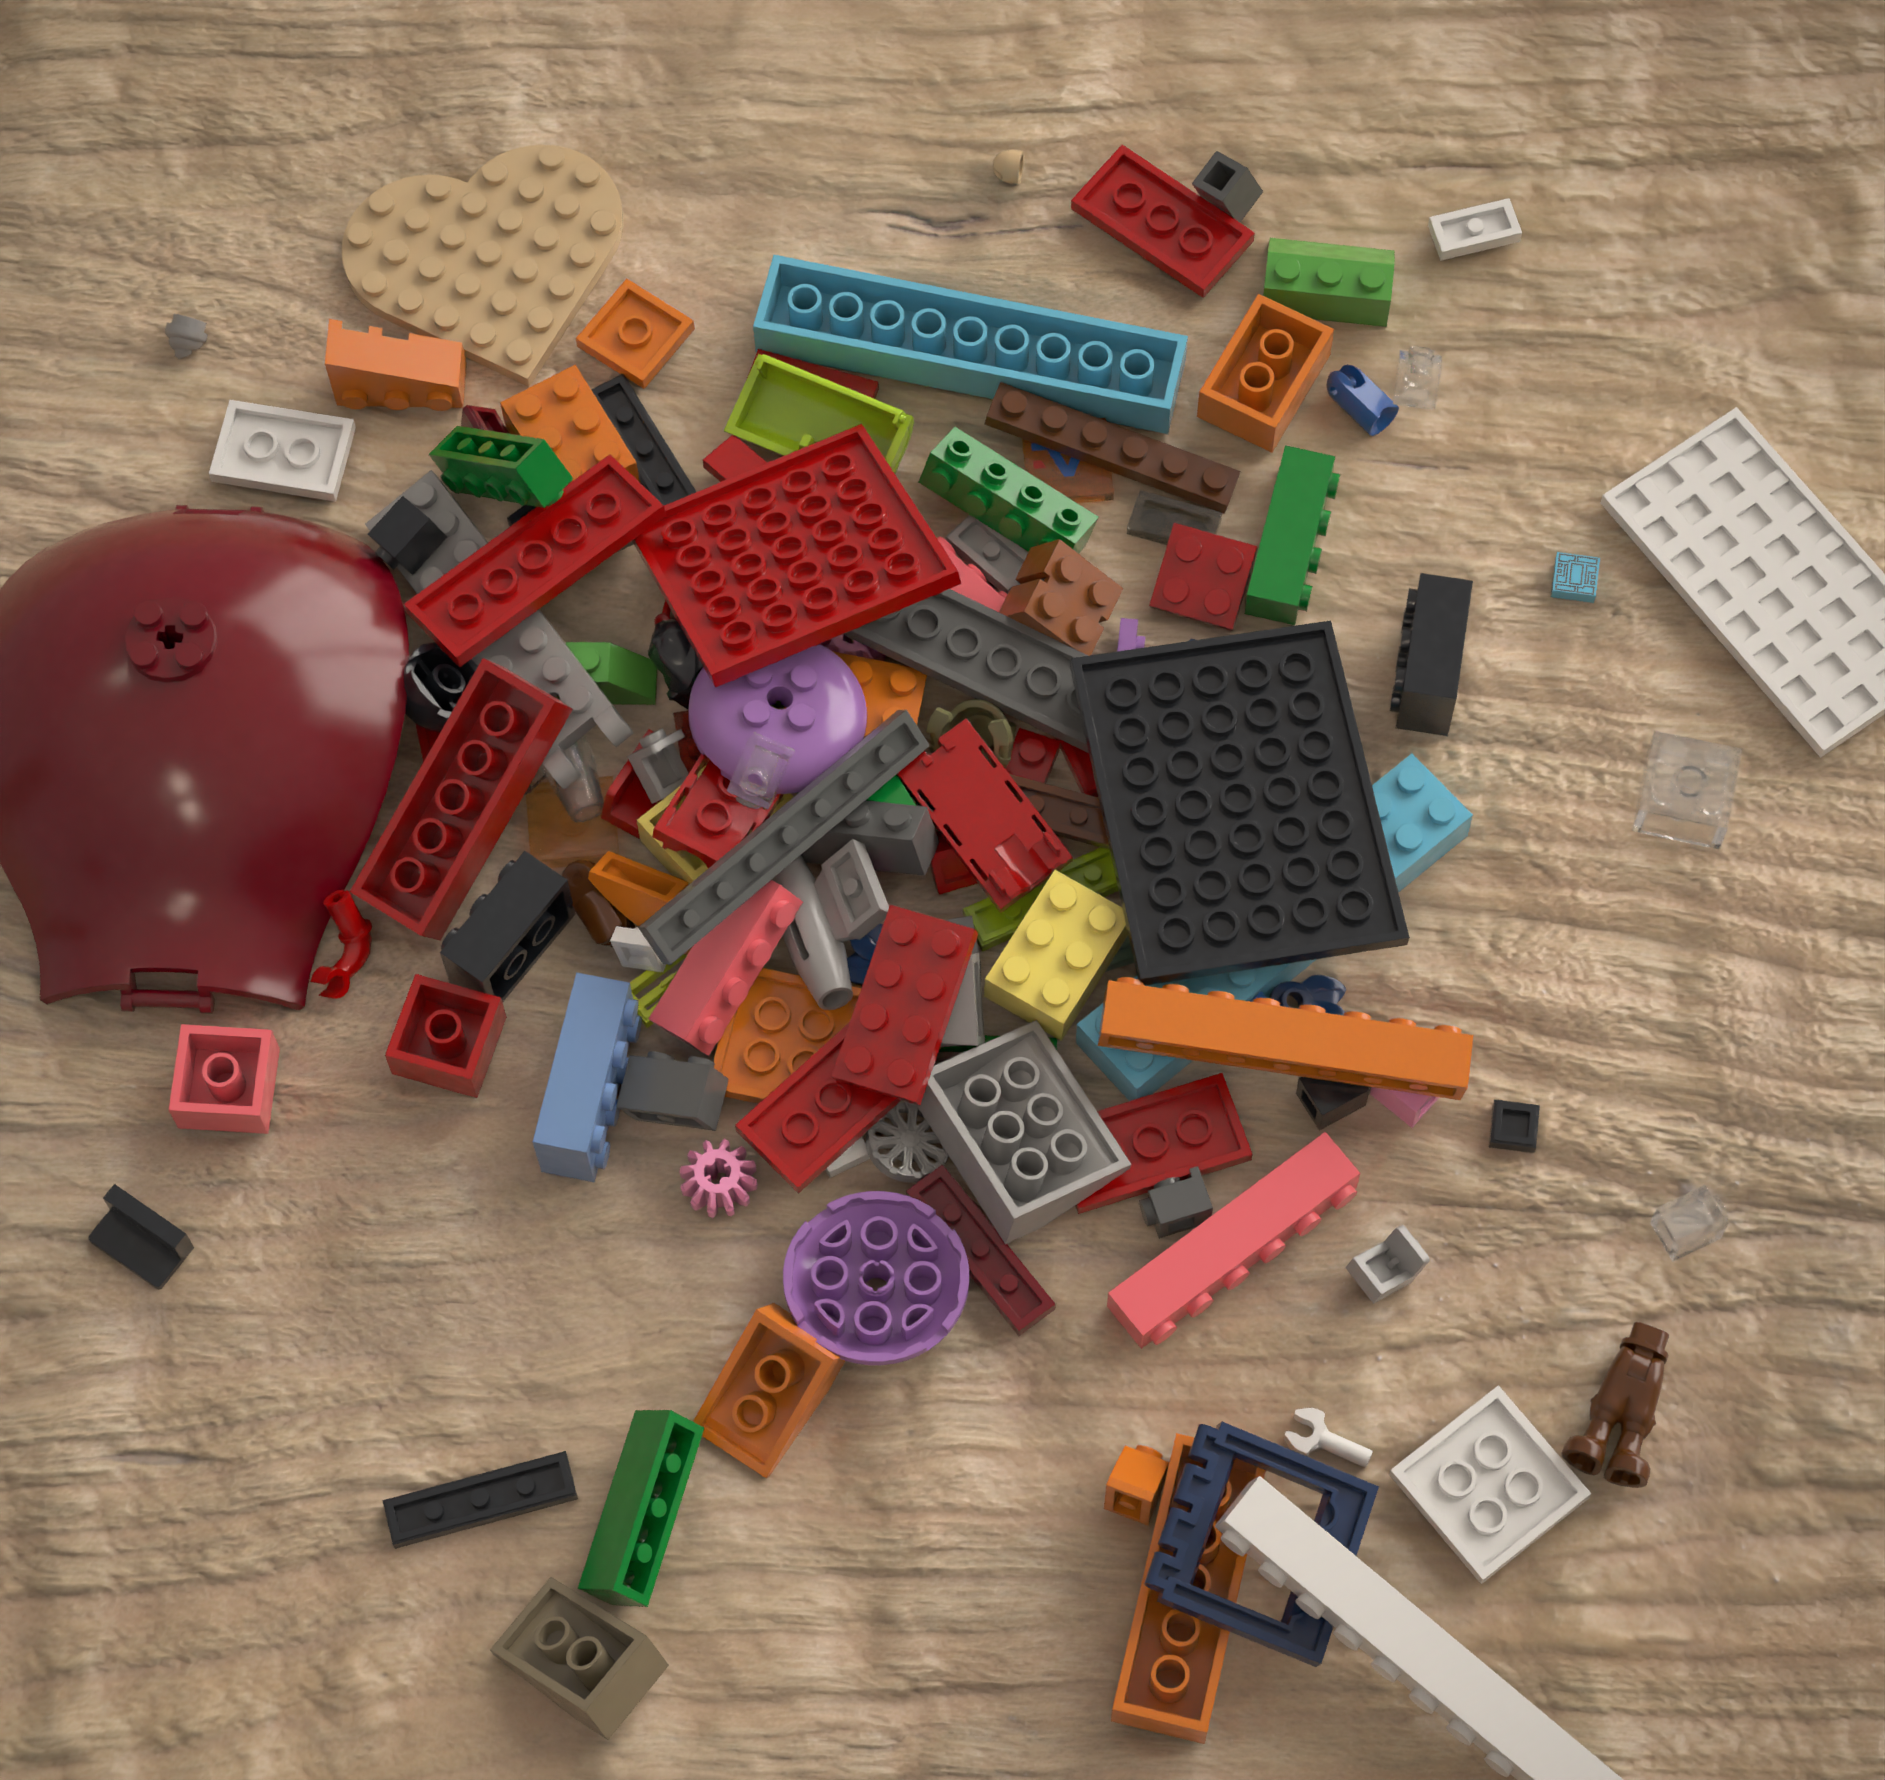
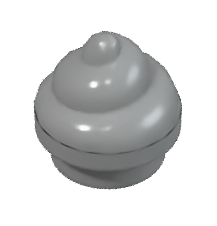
[165,314,208,359]

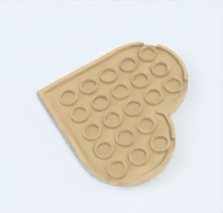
[342,145,624,387]

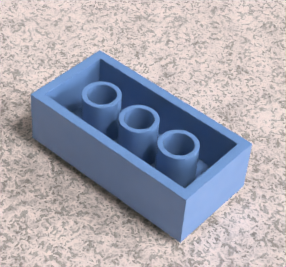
[532,972,642,1182]

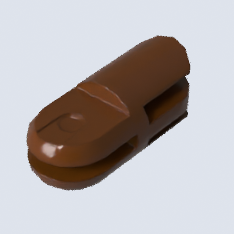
[562,860,635,947]

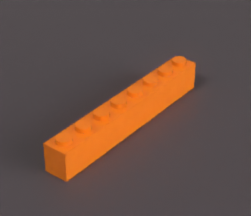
[1098,977,1474,1100]

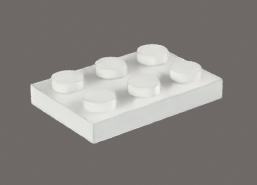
[209,400,356,502]

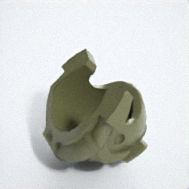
[926,699,1017,768]

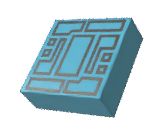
[1551,552,1600,603]

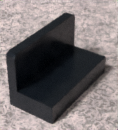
[88,1184,194,1290]

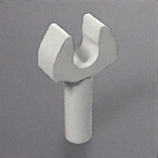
[1284,1408,1373,1468]

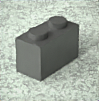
[616,1051,729,1131]

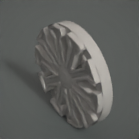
[866,1101,949,1183]

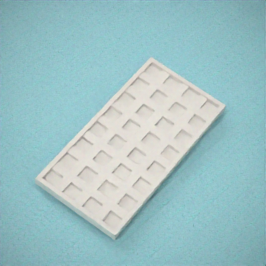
[1600,407,1885,758]

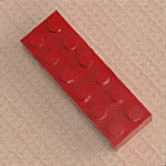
[349,658,573,941]

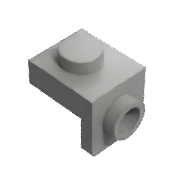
[627,728,689,804]
[1345,1225,1430,1304]

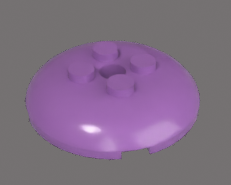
[689,644,867,794]
[783,1191,969,1365]

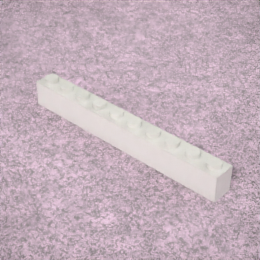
[1214,1476,1623,1780]

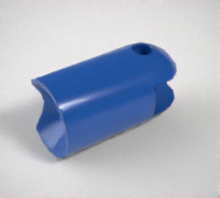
[1326,364,1399,436]

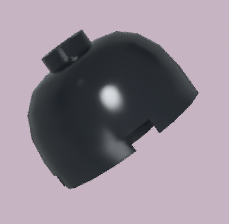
[404,642,478,733]

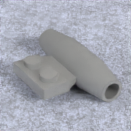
[772,839,889,1010]

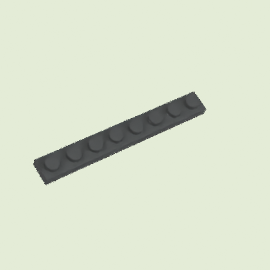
[638,710,930,965]

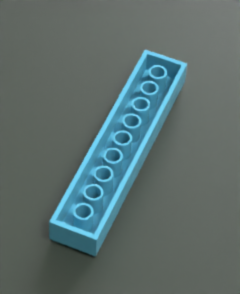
[753,255,1188,434]
[1076,753,1473,1101]

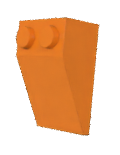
[693,1303,845,1478]

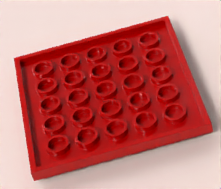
[632,424,961,688]

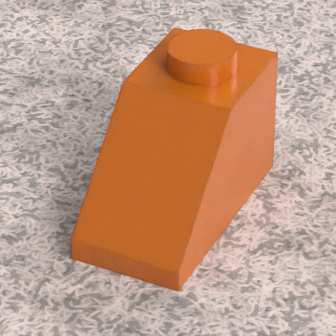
[1104,1445,1169,1526]

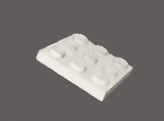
[1389,1385,1591,1584]

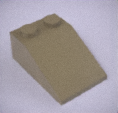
[490,1577,669,1740]

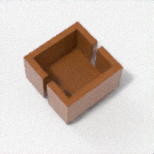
[999,539,1123,656]

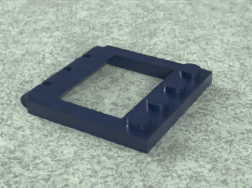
[1144,1421,1379,1667]

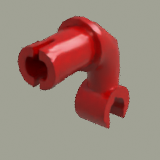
[310,890,372,999]

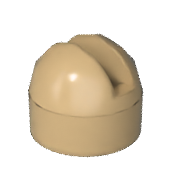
[993,150,1024,184]

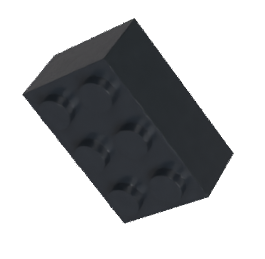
[1390,573,1473,736]
[440,851,576,1002]

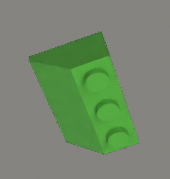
[1263,238,1395,327]

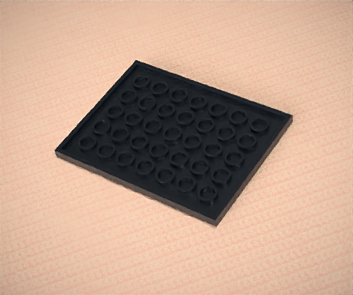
[1070,620,1410,986]

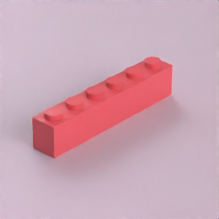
[1107,1132,1360,1349]

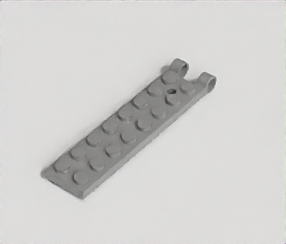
[365,470,634,789]

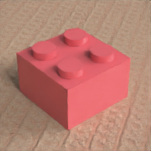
[169,1024,280,1134]

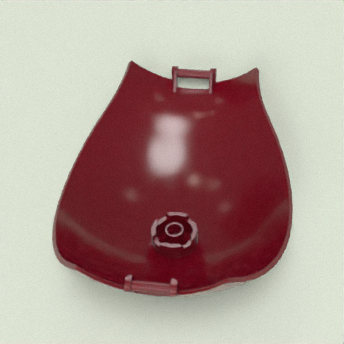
[0,505,409,1014]

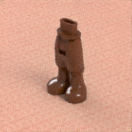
[1561,1322,1669,1488]

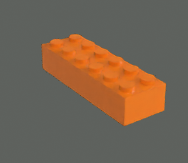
[1111,1433,1266,1744]

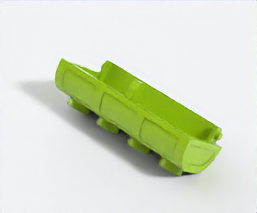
[724,354,914,474]

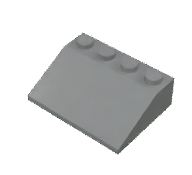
[917,1020,1131,1244]

